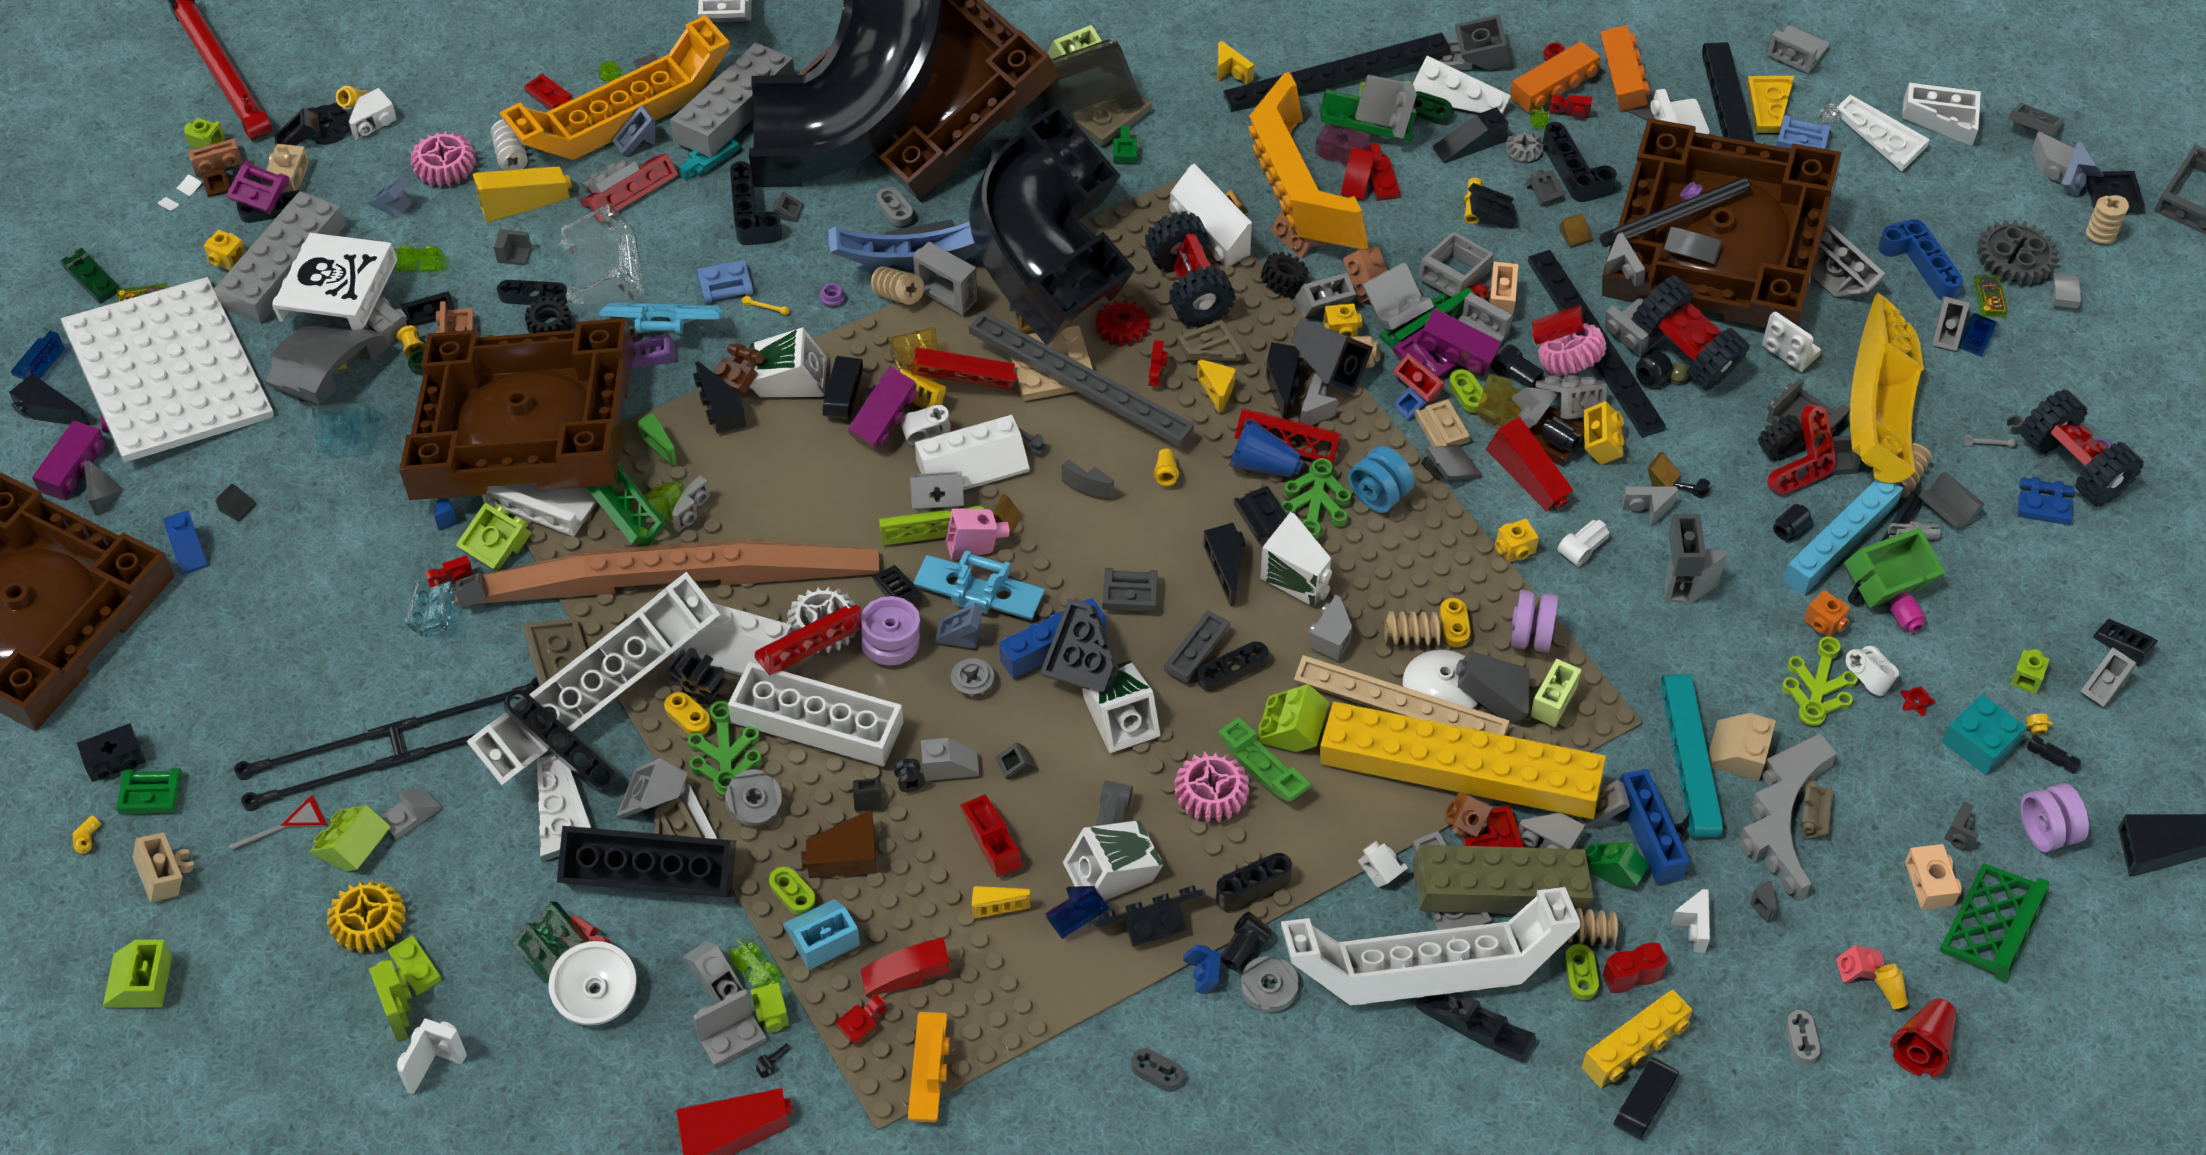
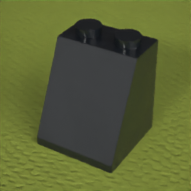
[1291,318,1373,394]

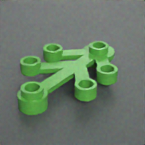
[1281,458,1351,540]
[688,701,762,796]

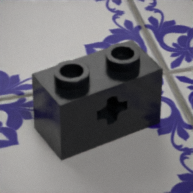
[77,723,146,782]

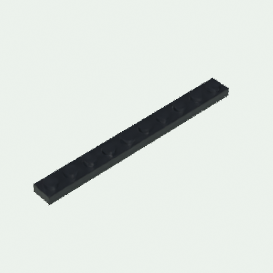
[1223,32,1450,112]
[1528,250,1666,438]

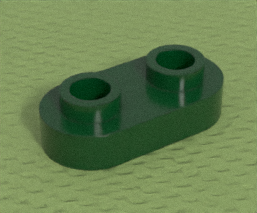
[1413,91,1452,123]

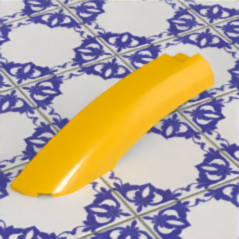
[1850,293,1924,483]

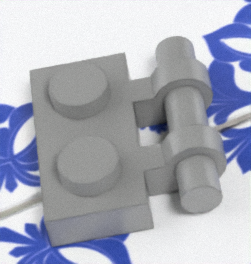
[582,160,640,193]

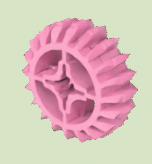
[411,130,476,188]
[1538,324,1607,376]
[1174,751,1249,823]

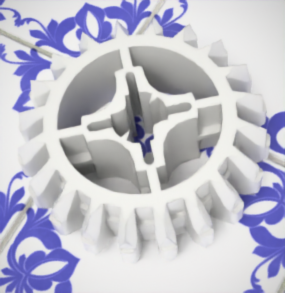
[787,586,856,654]

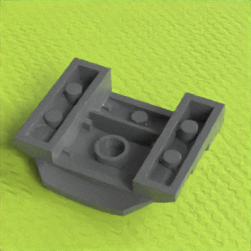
[266,324,389,405]

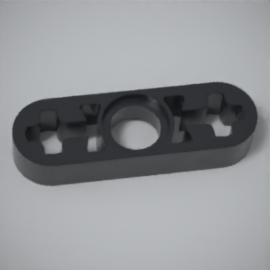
[497,280,569,305]
[1197,641,1268,691]

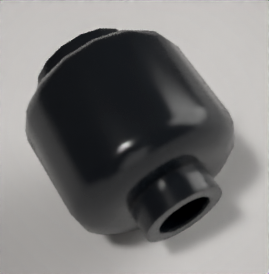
[1636,352,1673,388]

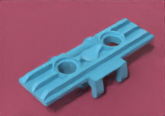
[599,302,724,334]
[913,550,1045,620]

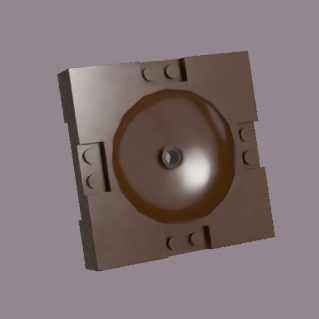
[798,0,1060,202]
[1602,118,1841,328]
[399,318,634,500]
[0,472,175,731]

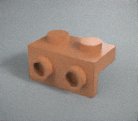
[188,138,243,177]
[1271,211,1327,258]
[1343,246,1387,303]
[435,301,474,333]

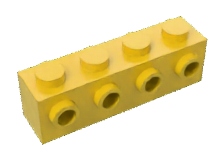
[1581,989,1692,1089]

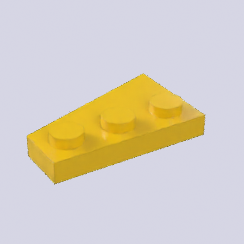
[1746,76,1794,133]

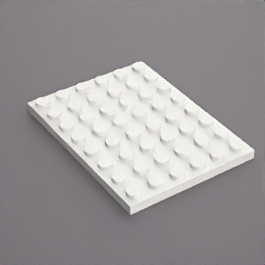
[61,277,274,463]

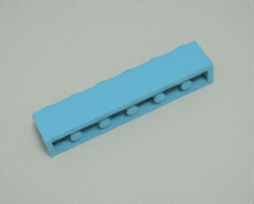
[1783,480,1903,596]

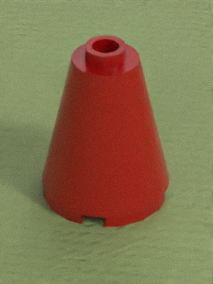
[1890,998,1957,1077]

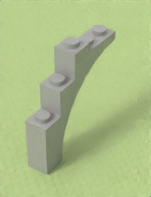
[1739,733,1837,901]

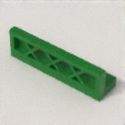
[1319,89,1417,142]
[1379,287,1474,350]
[586,465,666,546]

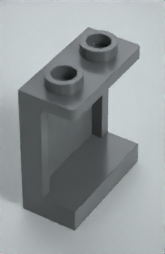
[1766,378,1851,446]

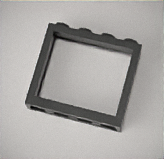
[2154,144,2206,235]

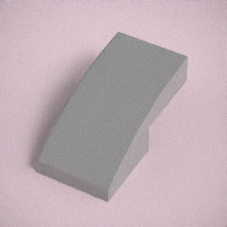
[2051,272,2081,309]

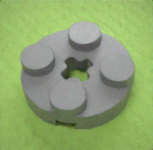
[725,769,782,826]
[1241,956,1298,1014]

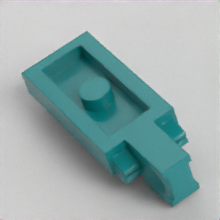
[679,138,740,181]

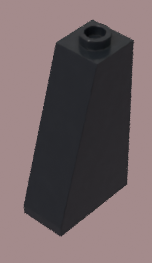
[2118,814,2206,876]

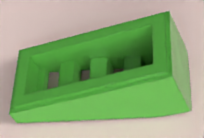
[638,412,677,466]

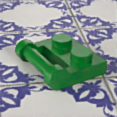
[116,768,183,814]

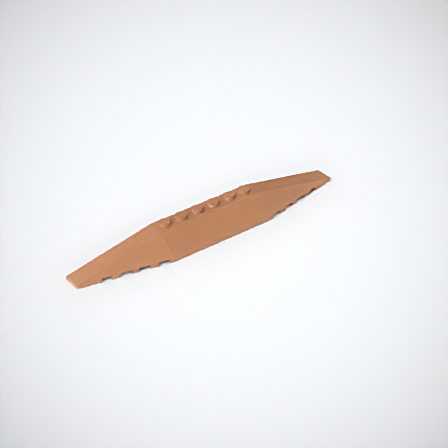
[455,538,880,605]

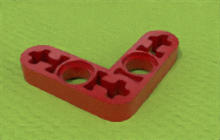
[1767,404,1836,495]

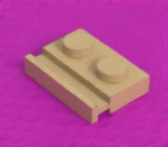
[1414,399,1470,447]

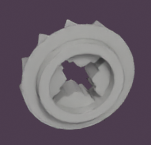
[1505,131,1544,162]
[951,658,994,698]

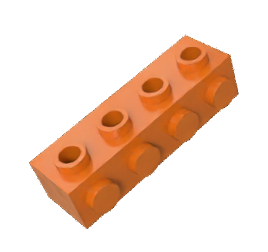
[1600,25,1650,112]
[1510,41,1600,113]

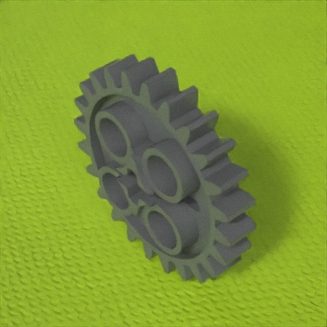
[1976,220,2059,285]

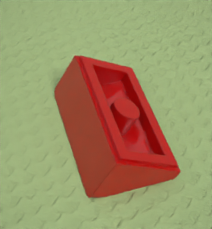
[1392,353,1445,405]

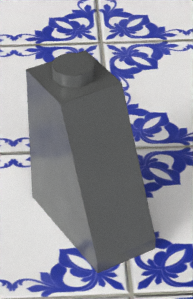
[1456,651,1529,725]

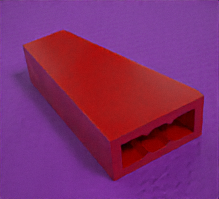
[1486,416,1573,512]
[676,1088,793,1155]

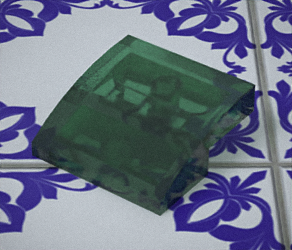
[512,901,589,983]

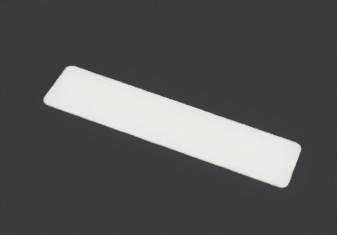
[680,784,717,839]

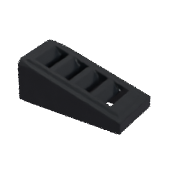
[275,108,320,146]
[872,565,922,607]
[2093,618,2158,667]

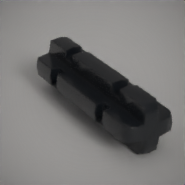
[2027,735,2081,773]

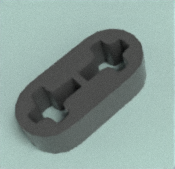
[1132,1048,1184,1092]

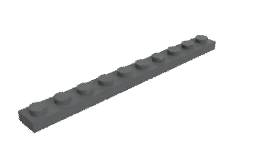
[969,311,1194,447]

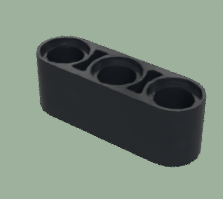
[822,355,863,420]
[1215,853,1292,911]
[1613,1057,1679,1140]

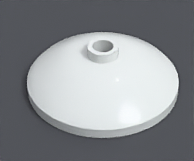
[1402,650,1479,709]
[549,941,637,1026]

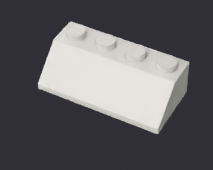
[1169,163,1252,268]
[915,415,1030,498]
[674,603,792,676]

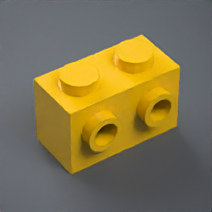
[1584,401,1625,465]

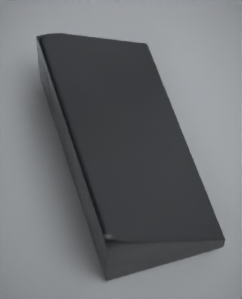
[401,291,455,326]

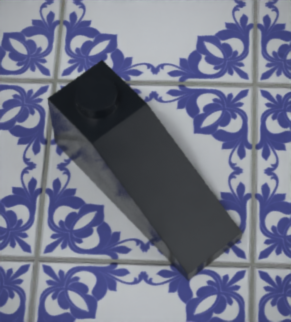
[1433,107,1509,164]
[9,374,90,425]
[1203,522,1245,607]

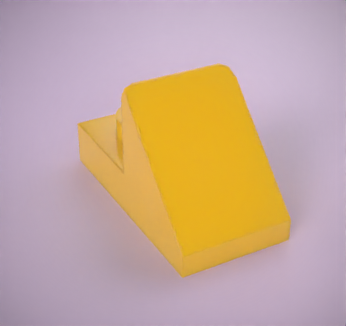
[1217,41,1254,84]

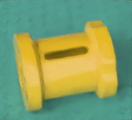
[397,325,425,358]

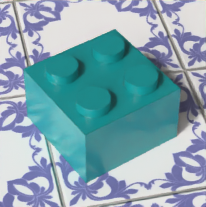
[1942,694,2027,775]

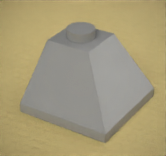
[616,758,688,819]

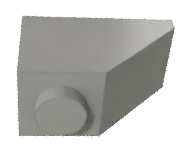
[2032,131,2075,184]
[1932,296,1970,351]
[921,738,979,781]

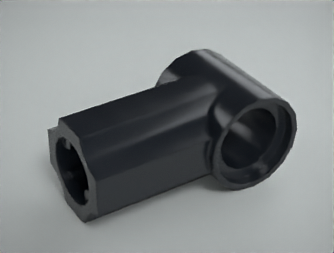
[1491,344,1544,388]
[1221,911,1272,972]

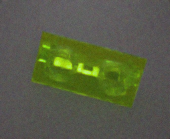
[394,245,446,271]
[729,938,783,989]

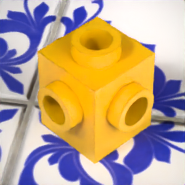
[203,229,246,271]
[1324,304,1362,338]
[1495,518,1539,563]

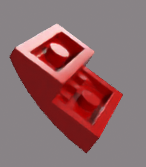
[1532,305,1585,345]

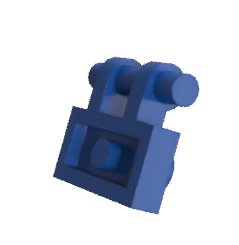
[2017,477,2074,526]

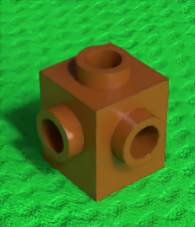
[1444,791,1492,838]

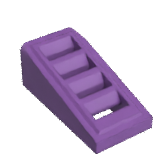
[632,333,676,367]

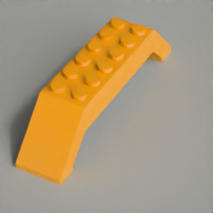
[500,15,730,160]
[1248,72,1368,249]

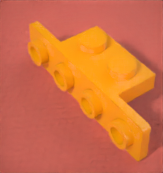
[908,1012,950,1122]

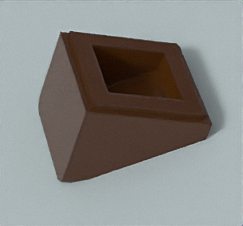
[201,168,230,197]

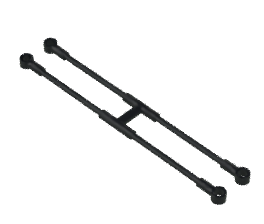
[234,677,539,811]

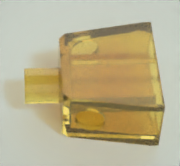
[889,327,939,381]

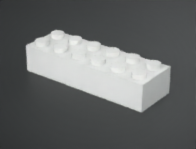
[728,662,904,767]

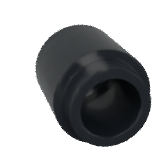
[1541,417,1581,452]
[1773,504,1812,541]

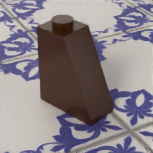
[801,811,877,878]

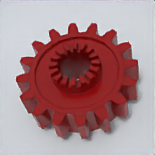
[1096,299,1150,347]

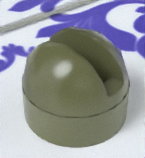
[1670,362,1689,385]

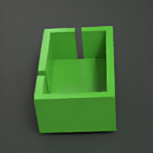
[1844,528,1946,608]

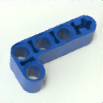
[1878,219,1963,301]

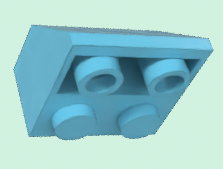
[783,899,860,970]

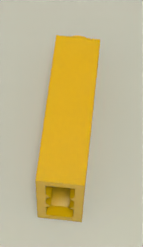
[473,166,572,223]

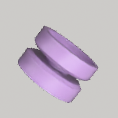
[1511,589,1558,653]
[861,596,920,666]
[2020,783,2089,852]

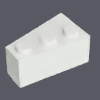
[1902,83,1981,146]

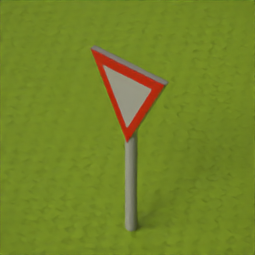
[229,795,327,850]

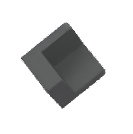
[494,229,532,266]
[1831,436,1861,475]

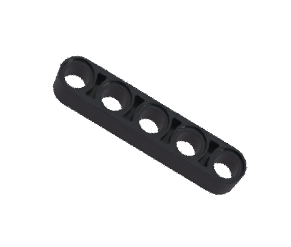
[504,690,615,791]

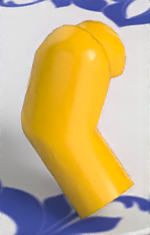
[72,815,101,854]

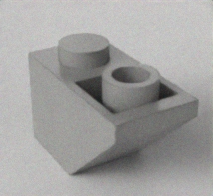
[1308,595,1352,661]
[1518,813,1585,849]
[682,941,744,1003]

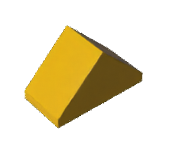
[1197,360,1236,412]

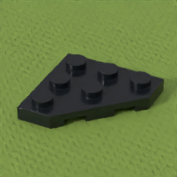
[1040,599,1119,695]

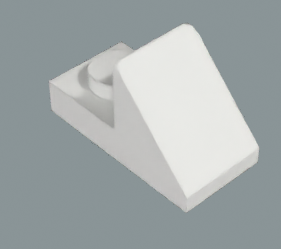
[1671,889,1710,953]

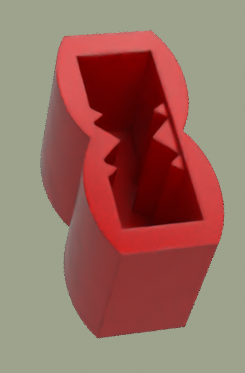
[1602,943,1668,993]

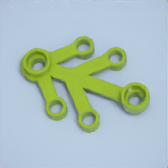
[1782,636,1858,726]

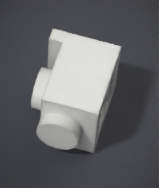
[1357,841,1408,888]

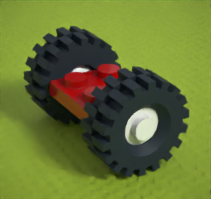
[1145,211,1236,327]
[1631,275,1750,391]
[2020,389,2144,507]

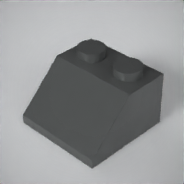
[1455,14,1510,70]

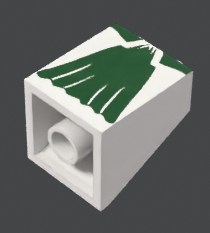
[749,327,827,397]
[1260,512,1332,607]
[1082,660,1160,753]
[1063,820,1164,907]

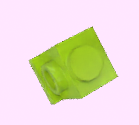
[184,117,225,148]
[2010,649,2050,694]
[750,982,789,1033]

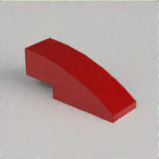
[960,794,1023,877]
[860,937,950,997]

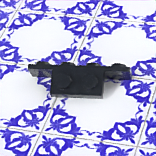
[1092,885,1206,947]

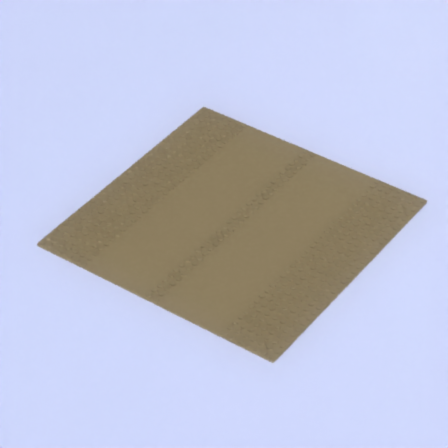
[508,177,1641,1130]

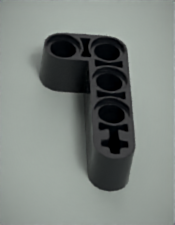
[1542,122,1617,202]
[730,161,782,245]

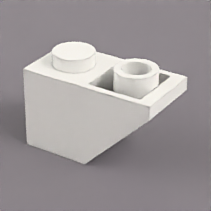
[349,88,397,140]

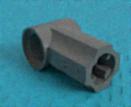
[1096,780,1133,826]

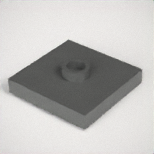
[2008,103,2064,136]

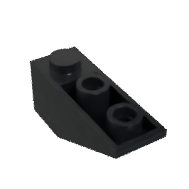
[1266,342,1304,419]
[693,361,746,434]

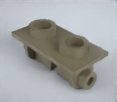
[1801,781,1833,840]

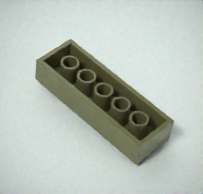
[1413,845,1593,916]

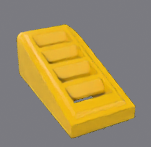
[900,369,947,409]
[972,886,1031,918]

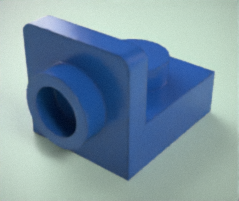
[1183,945,1221,994]

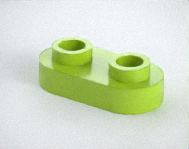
[1449,369,1487,413]
[769,867,816,916]
[1564,944,1599,1001]

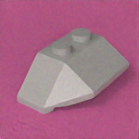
[1812,221,1886,298]

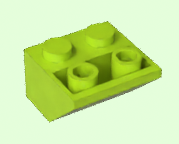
[1257,684,1329,752]
[309,805,391,871]
[103,940,173,1008]

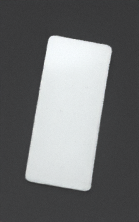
[158,175,202,211]

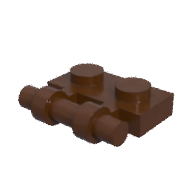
[714,343,764,394]

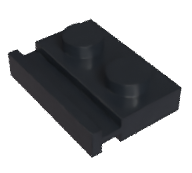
[1468,183,1517,228]
[1234,486,1287,542]

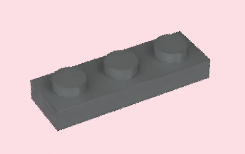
[1164,610,1230,683]

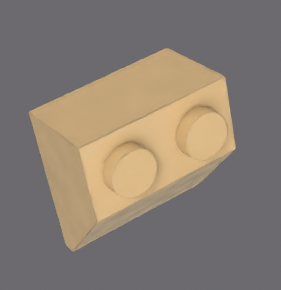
[1708,713,1776,781]

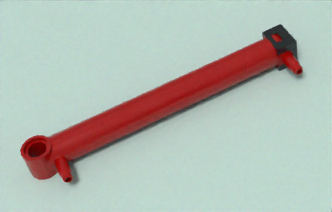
[168,0,273,141]

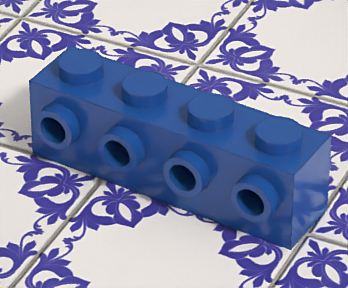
[999,597,1106,680]
[1619,769,1690,884]

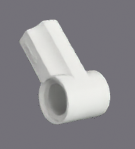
[1557,520,1610,567]

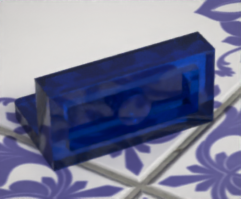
[11,330,65,379]

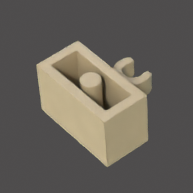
[262,144,309,193]
[132,832,194,903]

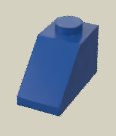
[163,510,208,575]

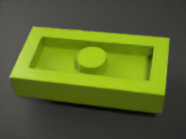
[387,935,442,996]

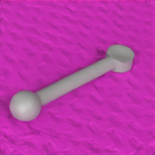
[1963,435,2017,448]

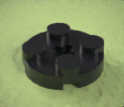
[307,103,351,145]

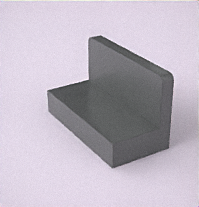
[1918,472,1985,528]

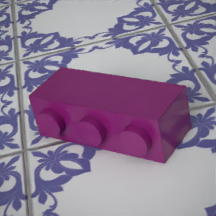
[1416,308,1501,376]
[848,366,918,451]
[32,420,106,501]

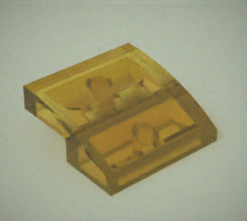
[1476,374,1522,428]

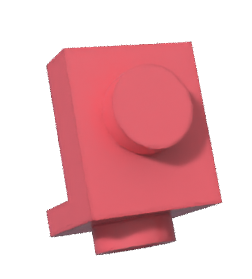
[1836,945,1885,983]

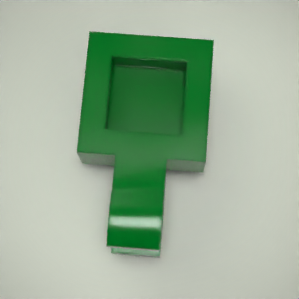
[1113,125,1137,163]

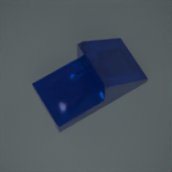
[1958,312,1999,357]
[1045,886,1110,939]

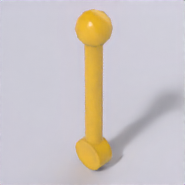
[742,296,790,316]

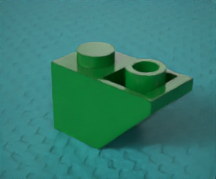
[1585,842,1649,887]

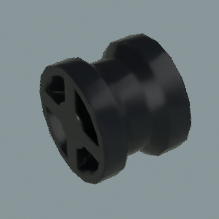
[893,758,926,792]

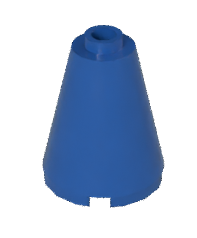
[1229,418,1303,477]

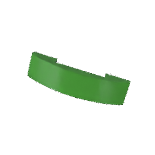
[1218,717,1311,802]

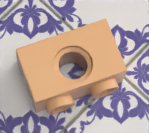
[1489,262,1518,319]
[1905,844,1962,910]

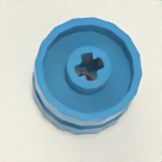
[1348,446,1415,513]

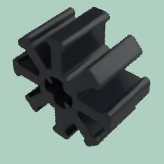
[666,648,727,704]

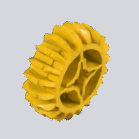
[327,879,406,955]

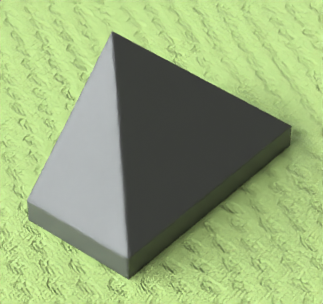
[84,461,123,516]

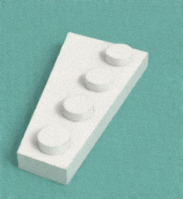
[1413,56,1511,114]
[1835,95,1930,171]
[537,754,591,862]

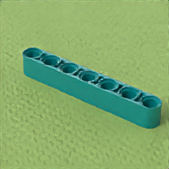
[1661,674,1722,838]

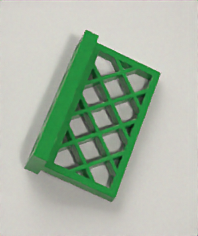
[1940,863,2050,983]

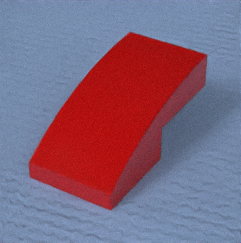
[1340,147,1376,200]

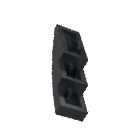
[1415,993,1536,1062]

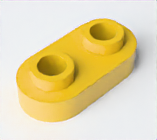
[1439,598,1471,648]
[664,692,711,735]

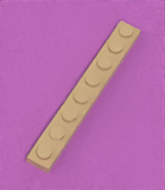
[1294,655,1510,736]

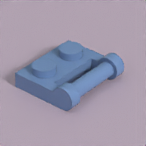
[1776,115,1831,149]
[697,260,753,304]

